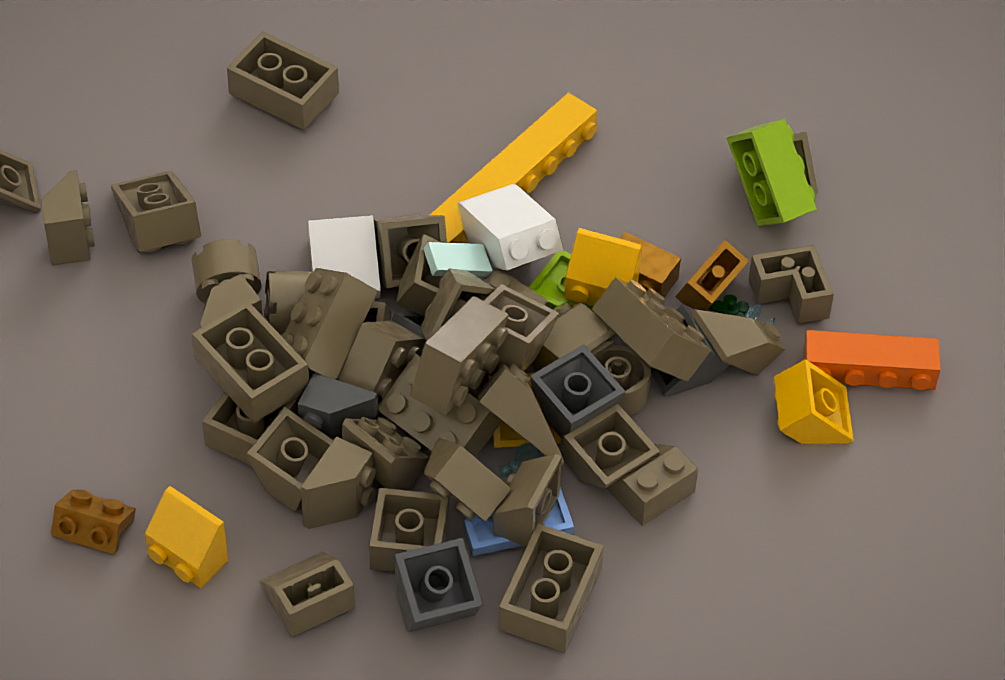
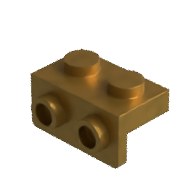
[51,489,136,555]

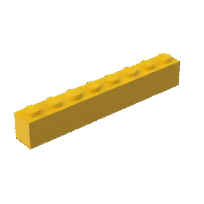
[430,92,598,243]

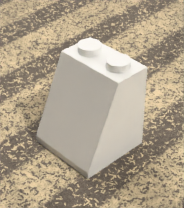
[457,184,563,270]
[308,215,381,299]

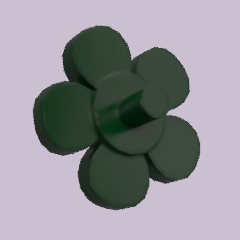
[712,295,749,317]

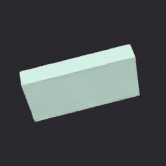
[423,242,493,278]

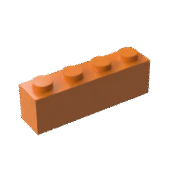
[803,330,940,390]

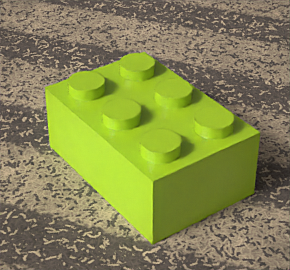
[726,119,817,226]

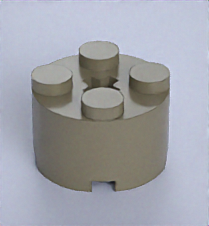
[191,239,262,307]
[264,271,313,335]
[590,341,651,416]

